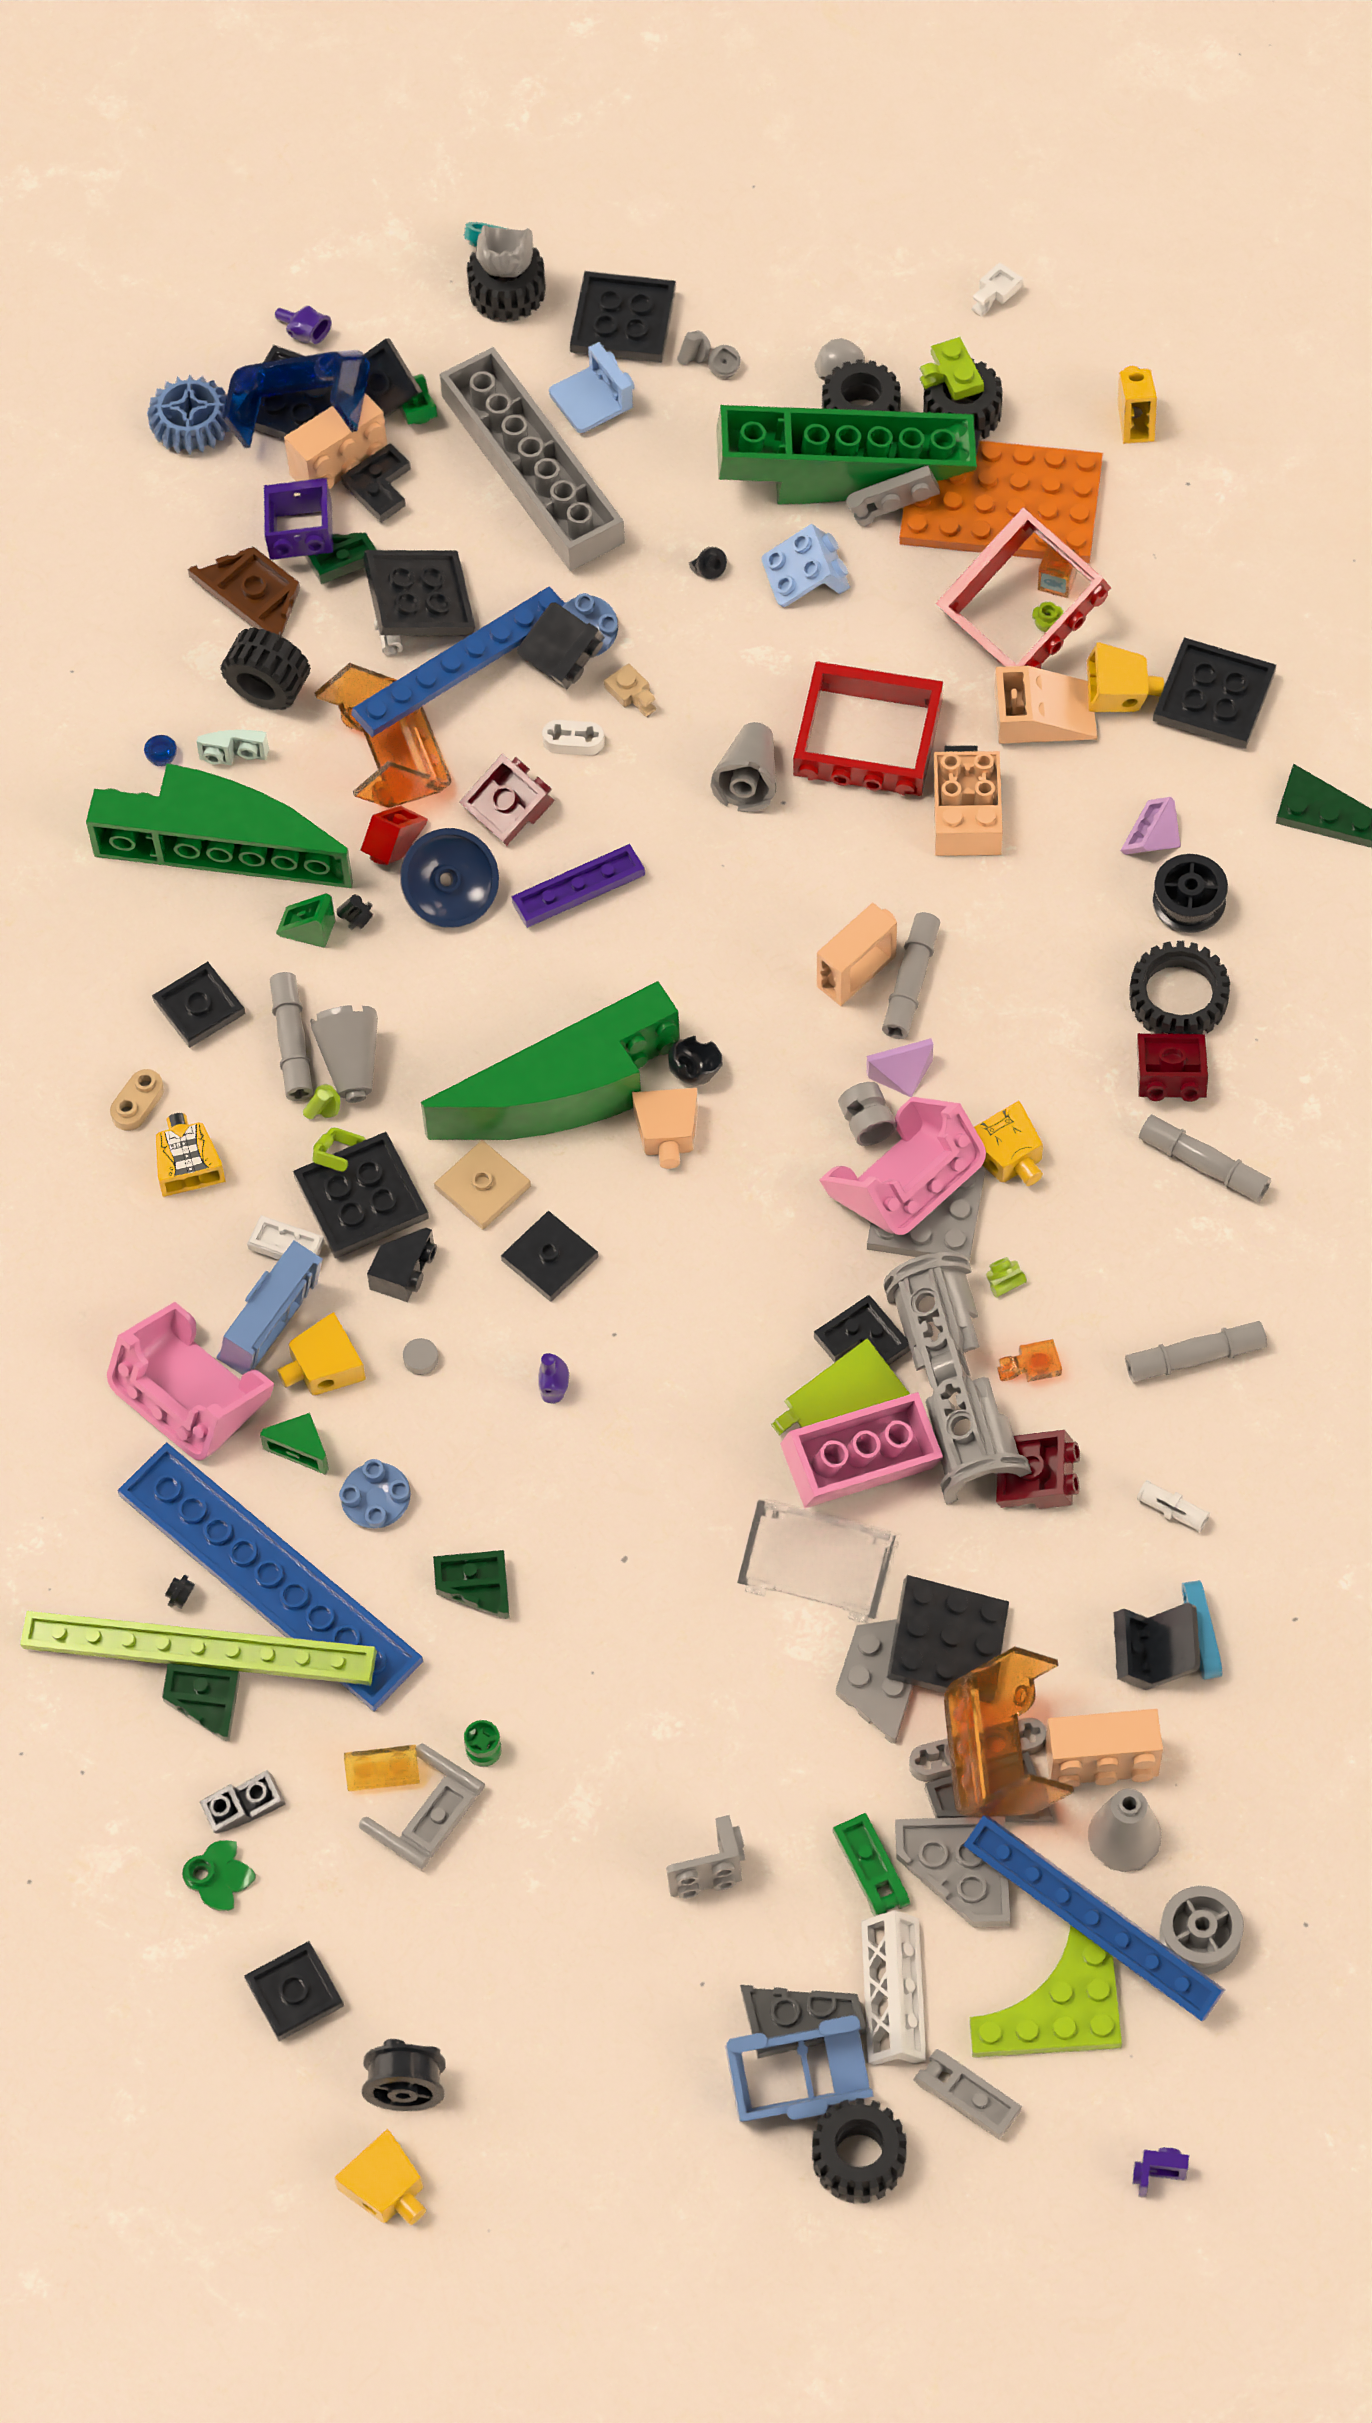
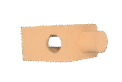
[632,1088,698,1169]

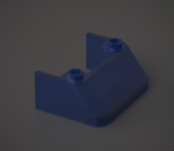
[222,350,370,449]

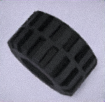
[467,248,546,322]
[923,358,1003,439]
[822,359,901,412]
[220,628,311,710]
[812,2098,907,2203]

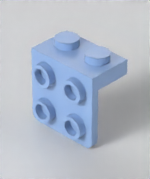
[549,342,634,433]
[762,524,850,607]

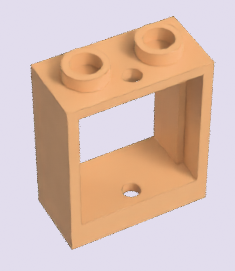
[817,902,897,1006]

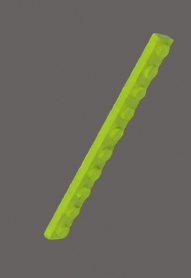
[20,1611,377,1685]

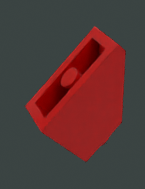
[360,805,428,865]

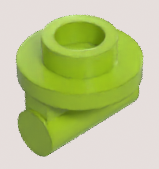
[303,1084,341,1119]
[986,1257,1027,1298]

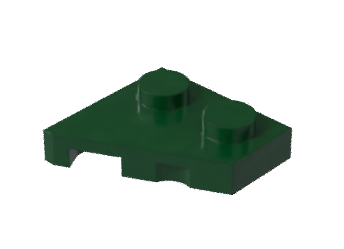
[305,532,376,584]
[433,1550,510,1619]
[162,1663,240,1741]

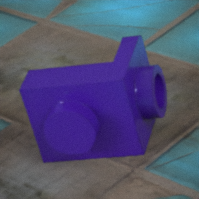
[1132,2147,1189,2197]

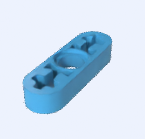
[1181,1580,1222,1680]

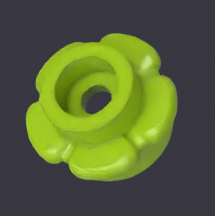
[1032,602,1064,632]

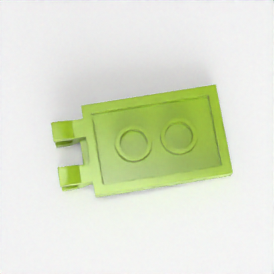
[771,1338,910,1435]

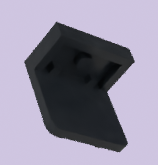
[517,602,605,689]
[1113,1603,1200,1690]

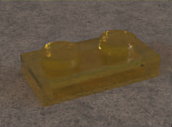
[344,1744,420,1792]

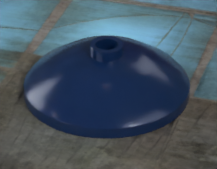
[400,828,499,928]

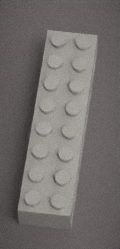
[439,347,625,571]

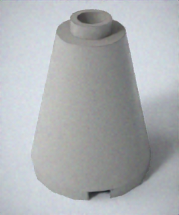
[710,722,776,812]
[310,1005,378,1103]
[1088,1789,1161,1872]

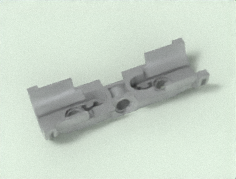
[883,1252,1031,1504]

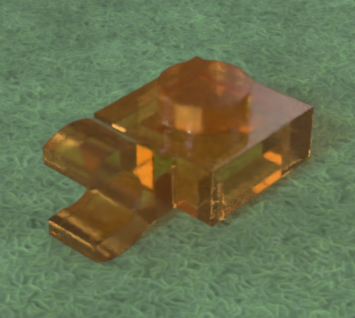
[997,1339,1062,1382]

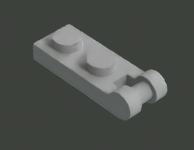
[846,465,940,526]
[914,2049,1022,2140]

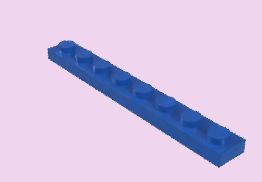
[351,586,565,737]
[963,1815,1225,2021]

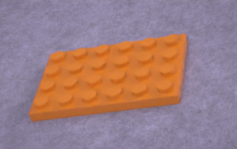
[899,441,1103,564]

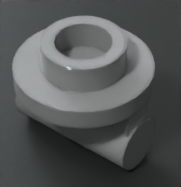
[677,331,711,364]

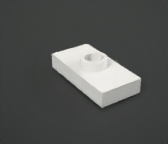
[247,1215,325,1259]

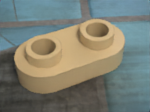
[110,1069,164,1131]

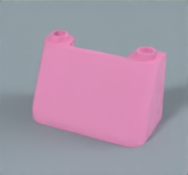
[819,1097,986,1235]
[107,1302,274,1461]

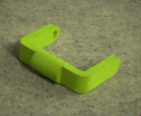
[312,1128,366,1171]

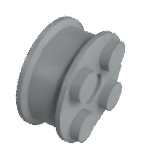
[1159,1886,1244,1975]

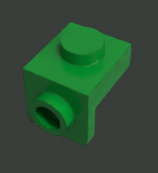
[400,374,438,425]

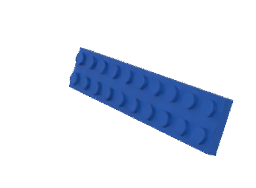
[117,1442,423,1712]

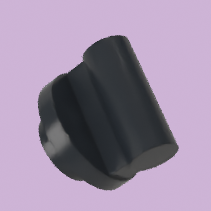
[689,547,727,579]
[336,894,373,930]

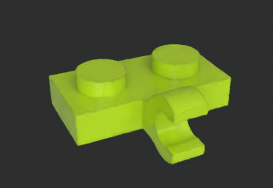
[920,337,984,401]

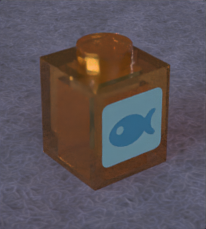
[1037,545,1079,599]

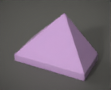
[1120,797,1181,855]
[866,1038,933,1097]

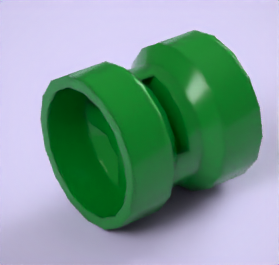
[464,1720,502,1767]

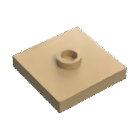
[434,1140,531,1230]

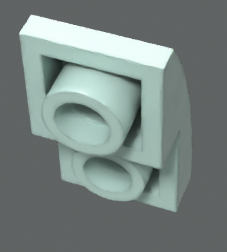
[196,730,269,765]

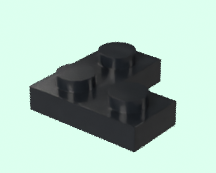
[341,443,411,523]
[814,1295,911,1366]

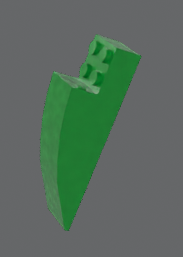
[716,405,977,505]
[86,763,353,888]
[421,981,680,1140]

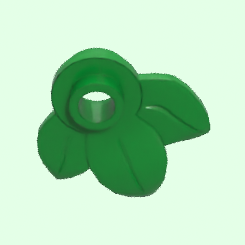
[182,1840,256,1911]

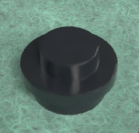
[165,1574,195,1609]

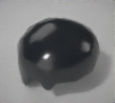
[668,1036,723,1085]

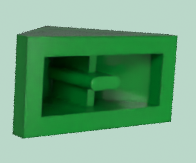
[276,893,336,948]
[260,1413,329,1475]

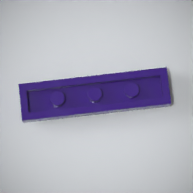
[511,844,645,928]

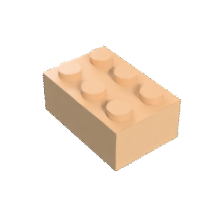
[284,388,387,490]
[1045,1709,1163,1789]

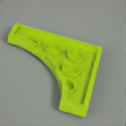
[969,1902,1122,2058]

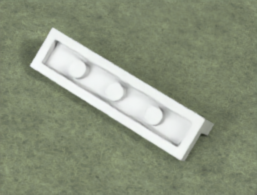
[861,1910,926,2065]

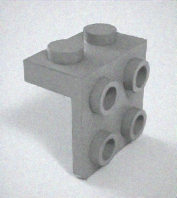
[666,1815,745,1899]

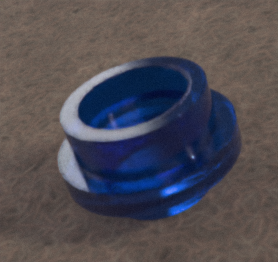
[144,735,177,766]

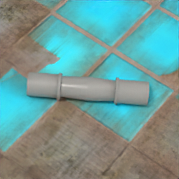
[882,912,941,1039]
[270,972,313,1101]
[1139,1114,1271,1202]
[1125,1321,1267,1382]

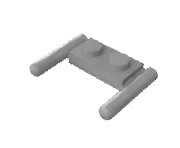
[359,1743,485,1870]

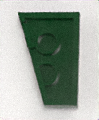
[1276,763,1372,848]

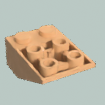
[995,666,1097,744]
[934,751,1003,856]

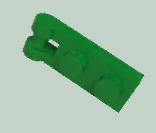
[833,1812,910,1916]

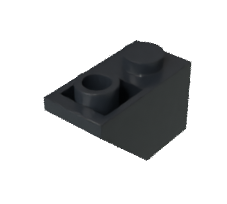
[367,1227,437,1303]

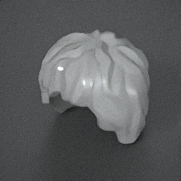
[476,225,533,278]

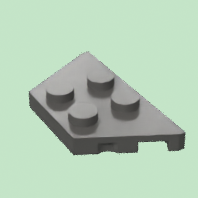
[836,1619,914,1744]

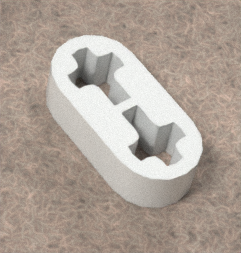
[542,720,604,755]

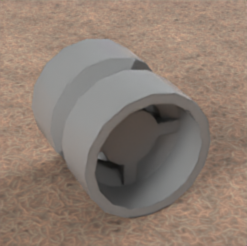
[838,1082,897,1146]

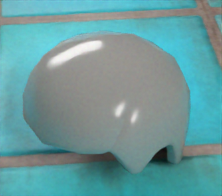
[815,338,865,378]

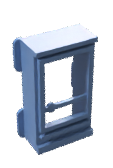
[216,1240,323,1375]
[725,2015,874,2122]

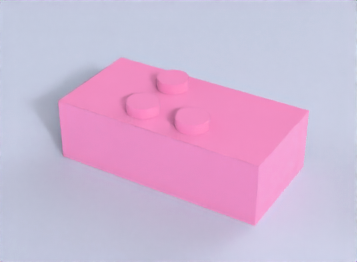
[780,1392,943,1508]

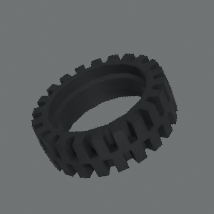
[1129,941,1230,1034]

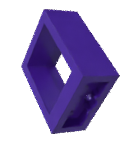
[264,478,333,560]

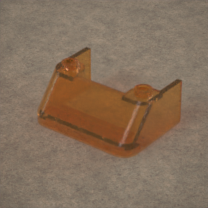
[314,662,452,808]
[944,1646,1074,1818]

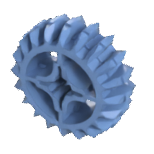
[147,375,233,455]

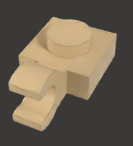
[604,663,656,717]

